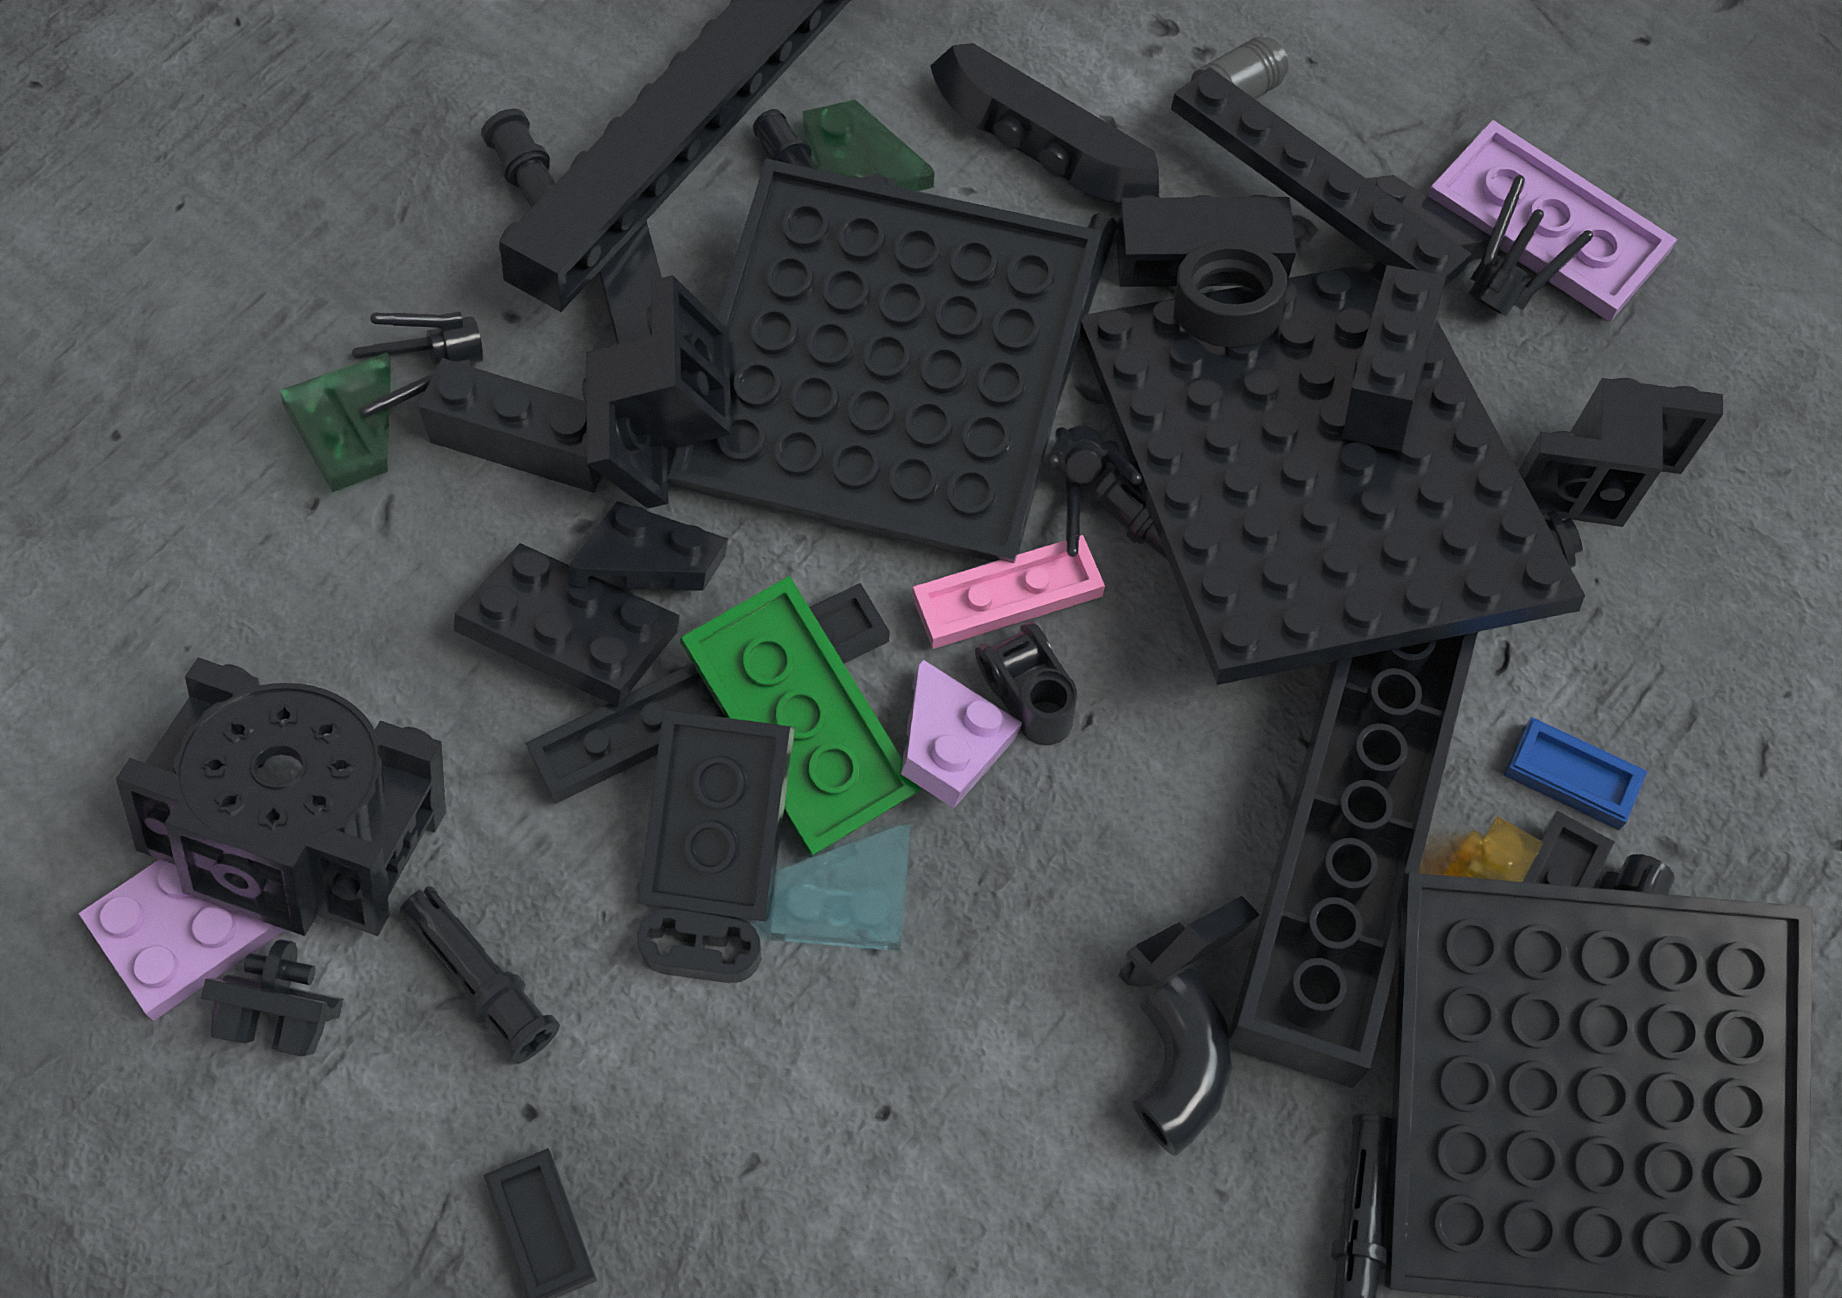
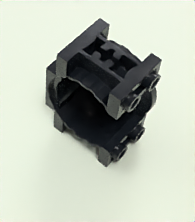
[116,657,446,936]

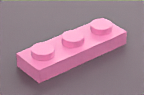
[912,535,1105,649]

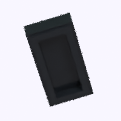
[484,1148,598,1298]

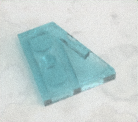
[771,825,911,951]

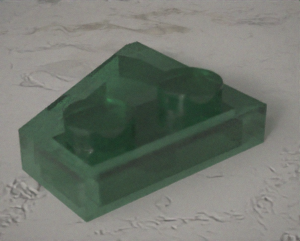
[803,100,935,191]
[281,353,391,493]

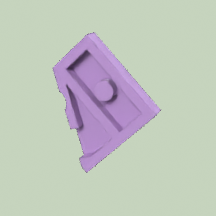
[901,660,1022,809]

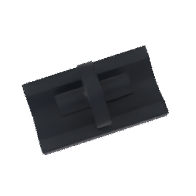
[201,939,344,1056]

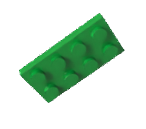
[680,575,921,858]

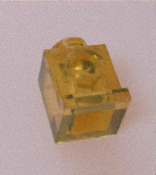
[1444,816,1544,882]

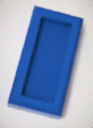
[1503,717,1648,830]

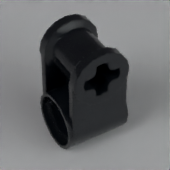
[975,621,1077,745]

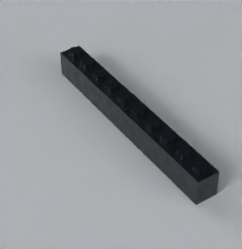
[499,0,851,312]

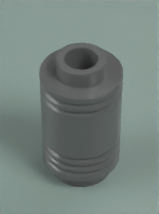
[1191,37,1289,99]

